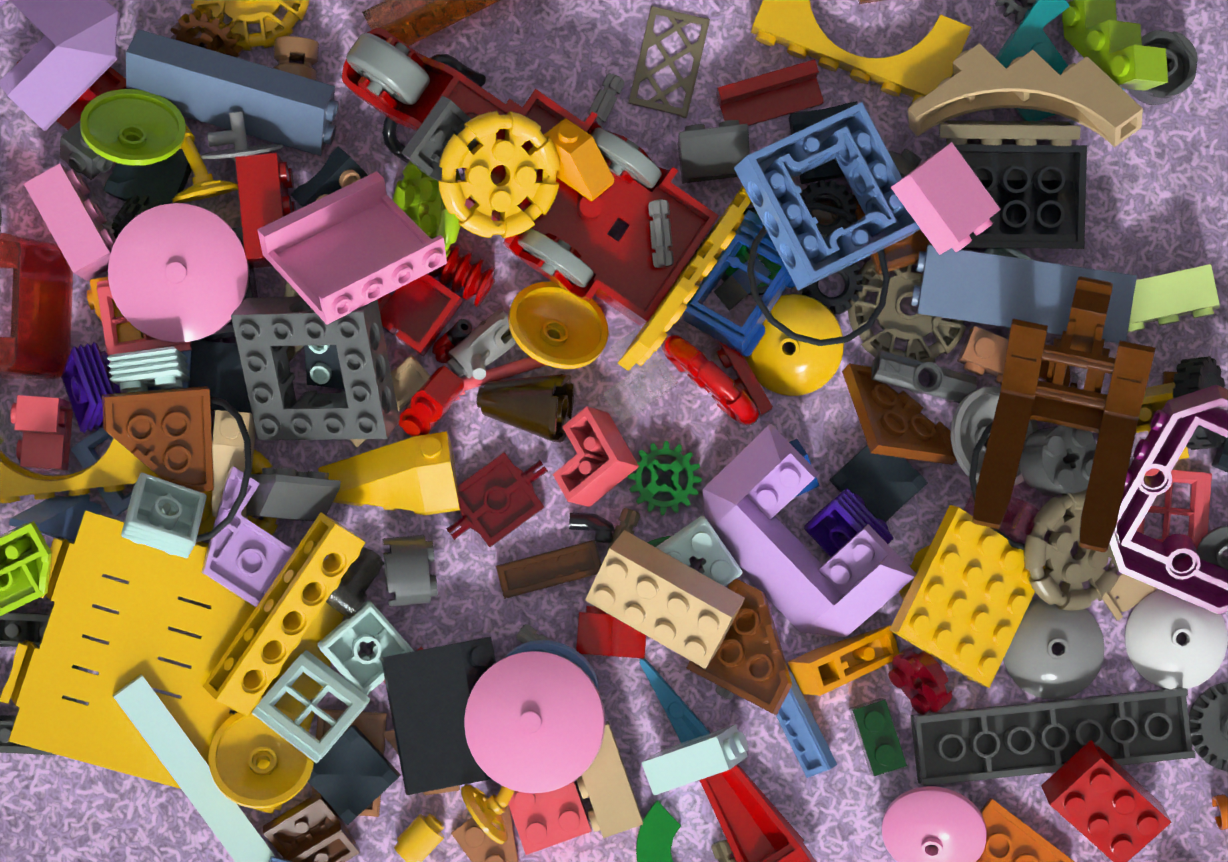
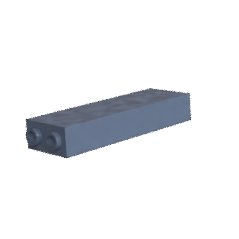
[126,29,339,156]
[911,245,1137,343]

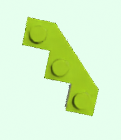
[1062,0,1168,91]

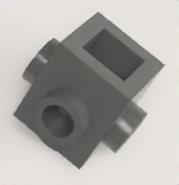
[60,121,114,180]

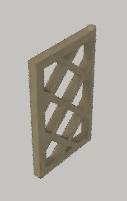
[628,6,710,118]

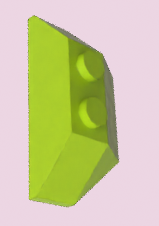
[0,521,52,616]

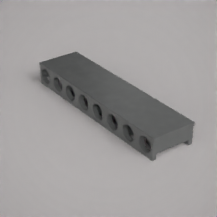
[910,687,1195,786]

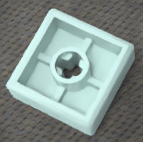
[107,346,190,393]
[121,473,207,558]
[656,516,743,586]
[318,600,414,695]

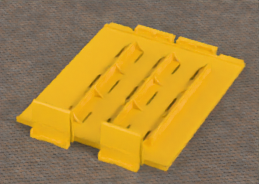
[0,510,350,814]

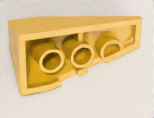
[318,431,460,515]

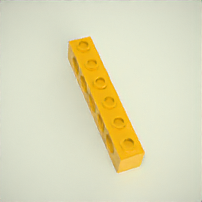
[203,512,366,717]

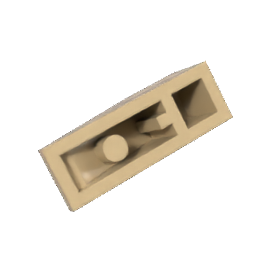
[212,410,256,519]

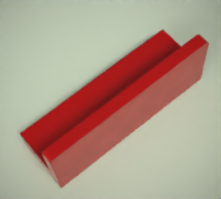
[716,59,824,126]

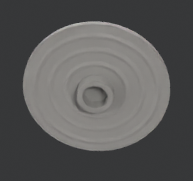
[201,111,283,161]

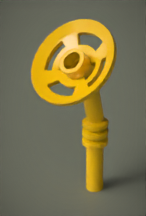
[172,123,238,203]
[461,784,515,844]

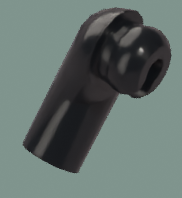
[569,513,615,543]

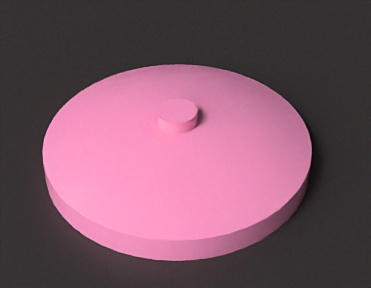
[108,203,249,342]
[464,651,605,793]

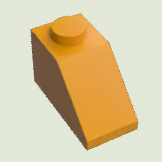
[544,118,614,201]

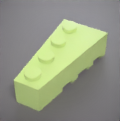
[1128,264,1220,332]

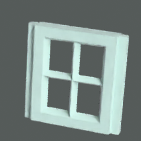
[252,650,370,764]

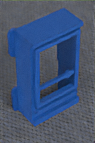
[683,210,795,357]

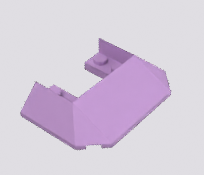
[0,0,120,131]
[703,423,916,637]

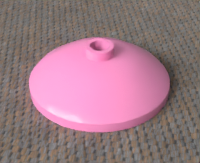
[882,786,987,862]

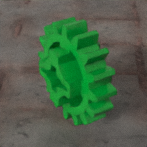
[628,441,702,515]

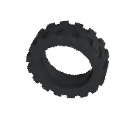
[1173,356,1225,450]

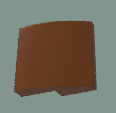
[263,792,360,862]

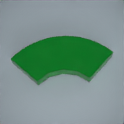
[636,800,681,862]

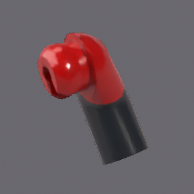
[432,319,472,363]

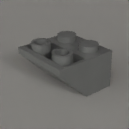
[677,120,750,184]
[246,468,341,521]

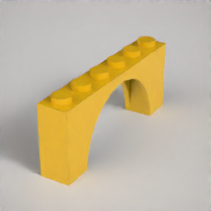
[751,0,972,103]
[0,438,162,503]

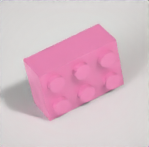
[23,163,117,281]

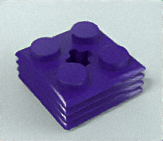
[61,342,121,434]
[804,489,894,557]

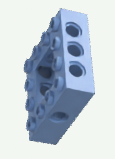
[734,102,920,291]

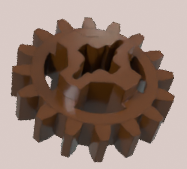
[170,8,243,58]

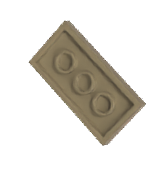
[939,120,1081,146]

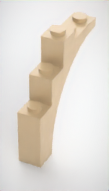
[908,43,1143,147]

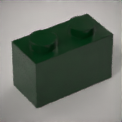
[849,698,907,776]

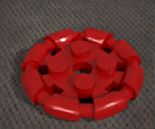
[661,334,759,426]

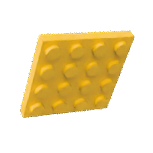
[890,505,1046,688]

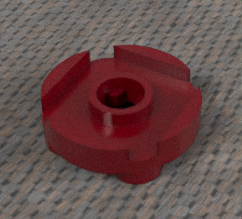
[888,646,952,715]

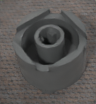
[1127,30,1198,105]
[1019,425,1097,496]
[382,534,438,607]

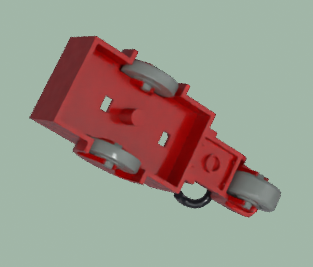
[342,28,719,325]

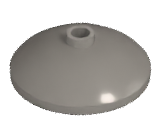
[951,387,1039,486]
[1003,598,1104,699]

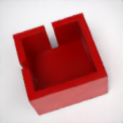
[377,274,463,357]

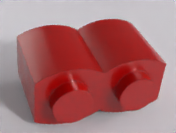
[399,366,464,437]
[576,606,646,659]

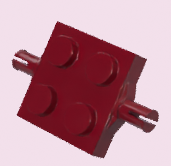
[446,452,548,548]

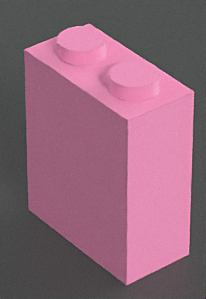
[891,142,1001,255]

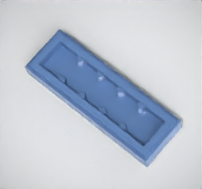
[776,672,837,778]

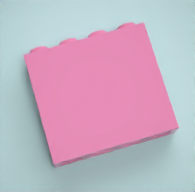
[257,171,447,325]

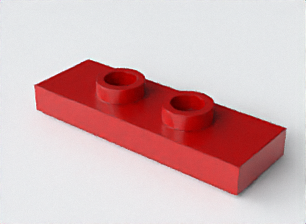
[716,340,773,417]

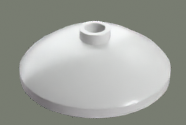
[1125,590,1228,689]

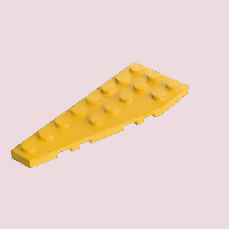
[618,142,775,371]

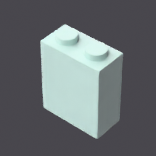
[642,724,748,795]

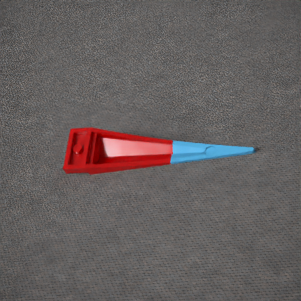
[639,658,817,862]

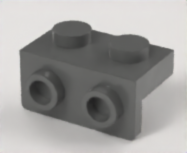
[401,96,478,181]

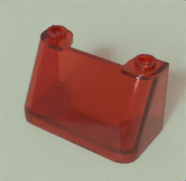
[0,233,73,380]

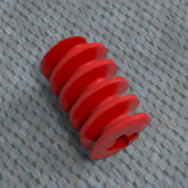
[429,244,495,307]

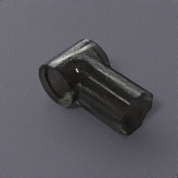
[326,547,384,619]

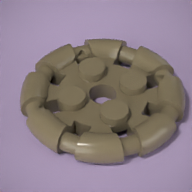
[848,259,967,363]
[1024,489,1120,611]

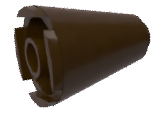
[477,374,574,442]

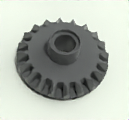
[1189,682,1228,771]

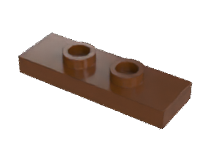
[496,540,602,599]

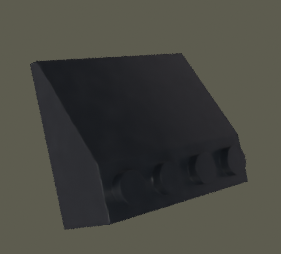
[944,144,1087,249]
[381,637,496,795]

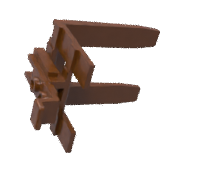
[972,276,1156,552]

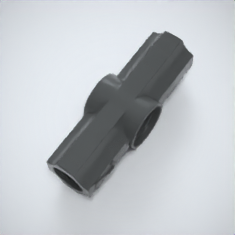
[871,350,977,403]

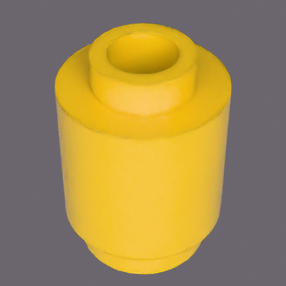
[394,814,445,862]

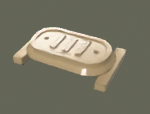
[1096,574,1157,621]

